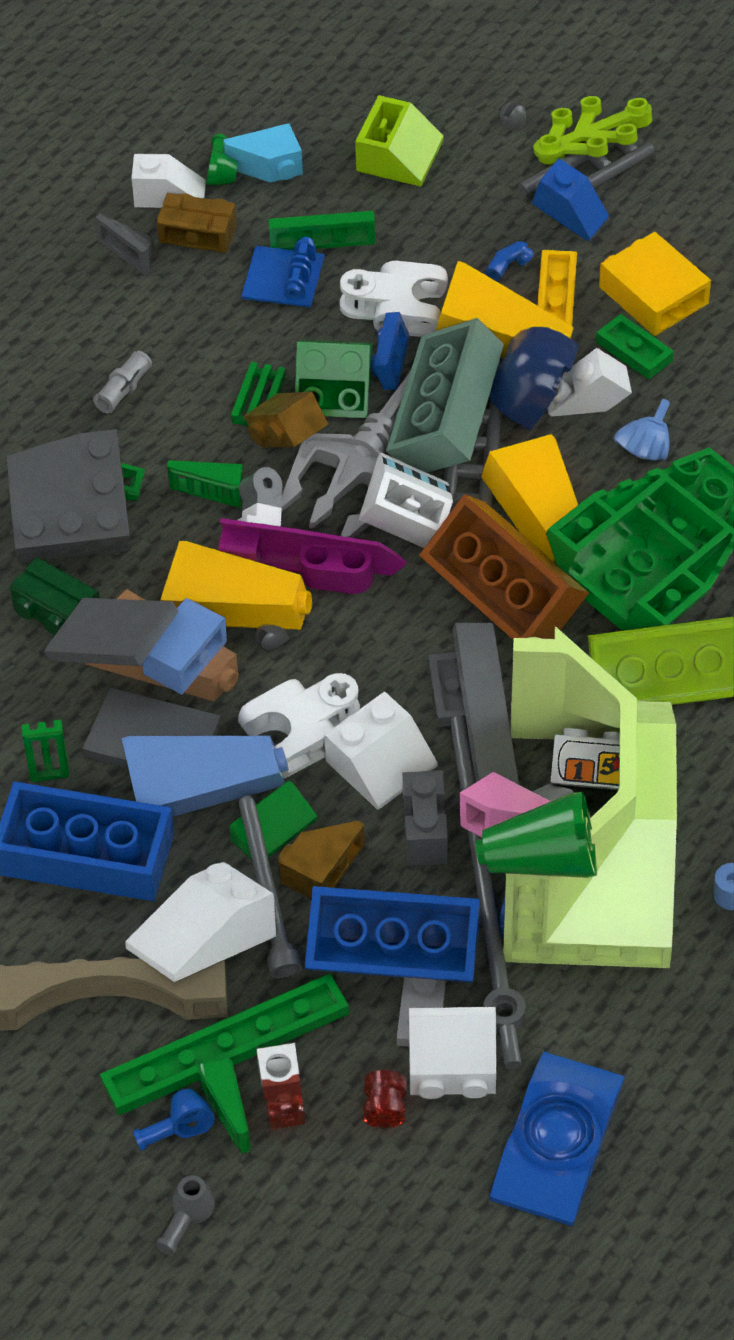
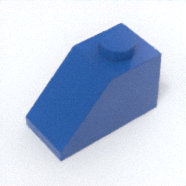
[532,158,609,241]

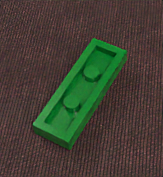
[268,211,375,250]

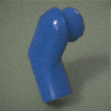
[485,241,534,281]

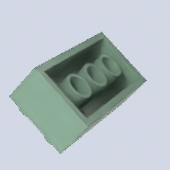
[386,318,504,473]

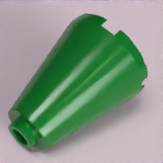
[475,792,597,878]

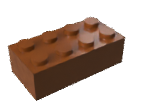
[419,494,589,640]

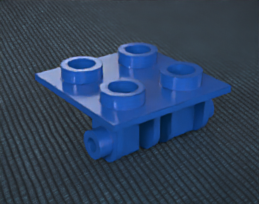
[241,237,325,308]

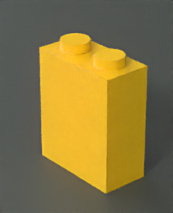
[599,232,711,336]

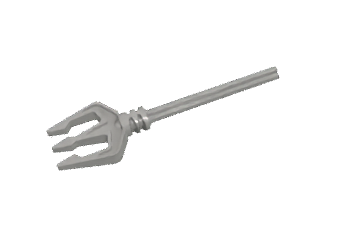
[281,371,411,538]

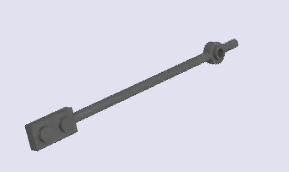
[428,652,526,1070]

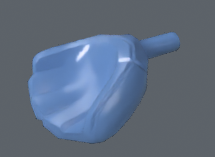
[614,399,670,461]

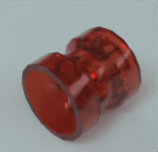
[363,1070,407,1128]

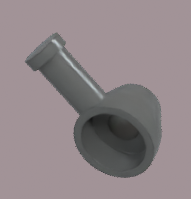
[155,1176,215,1256]

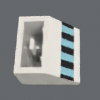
[359,453,453,548]

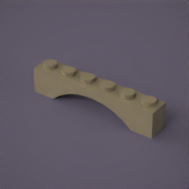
[0,957,228,1031]

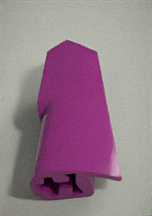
[218,518,406,594]

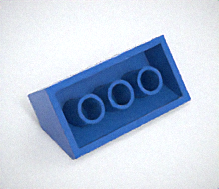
[305,886,481,983]

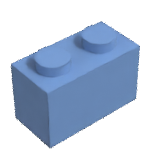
[142,598,227,695]

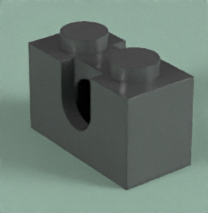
[402,770,448,866]

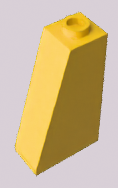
[435,261,574,358]
[481,434,578,565]
[160,541,312,630]

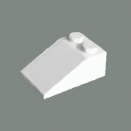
[125,862,276,982]

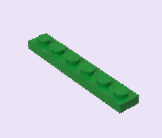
[100,974,349,1116]

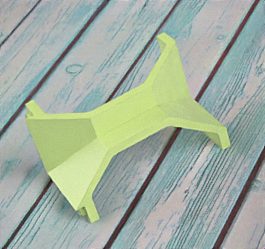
[503,626,677,968]

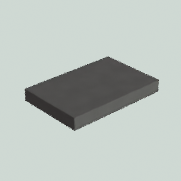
[44,598,179,666]
[82,688,222,768]

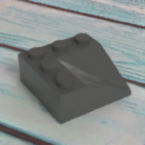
[7,429,131,563]

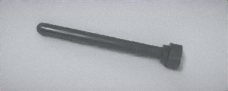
[239,795,303,979]

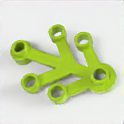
[533,96,653,164]

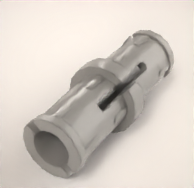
[93,351,152,413]

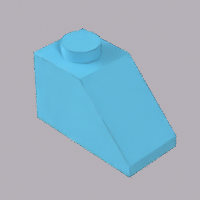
[224,123,303,183]

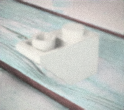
[548,348,632,416]

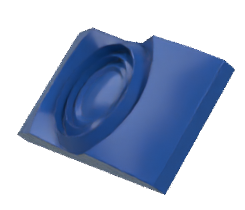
[490,1052,625,1227]

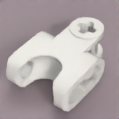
[339,261,448,337]
[238,673,360,778]

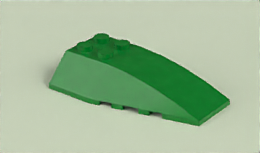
[546,447,734,630]

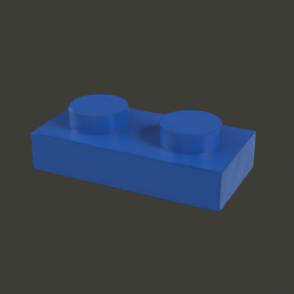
[371,312,410,390]

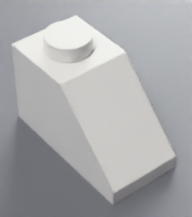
[131,154,206,208]

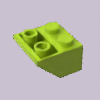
[355,95,443,187]

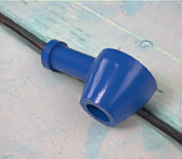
[133,1089,215,1151]

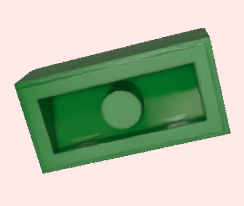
[230,781,318,860]

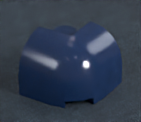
[489,327,579,431]

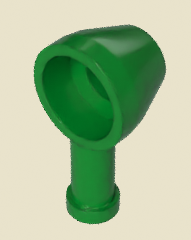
[206,134,238,186]

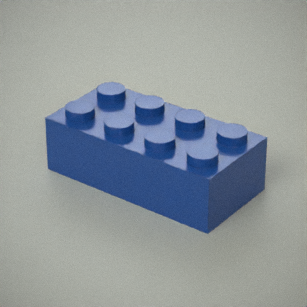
[0,781,174,902]

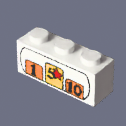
[551,728,620,790]

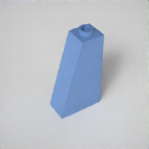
[122,736,289,817]

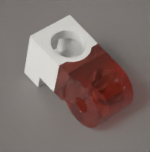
[257,1043,305,1130]

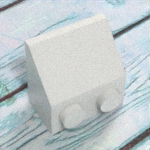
[324,691,438,810]
[409,1007,496,1099]

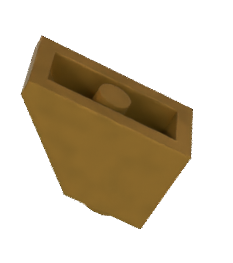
[278,821,365,899]

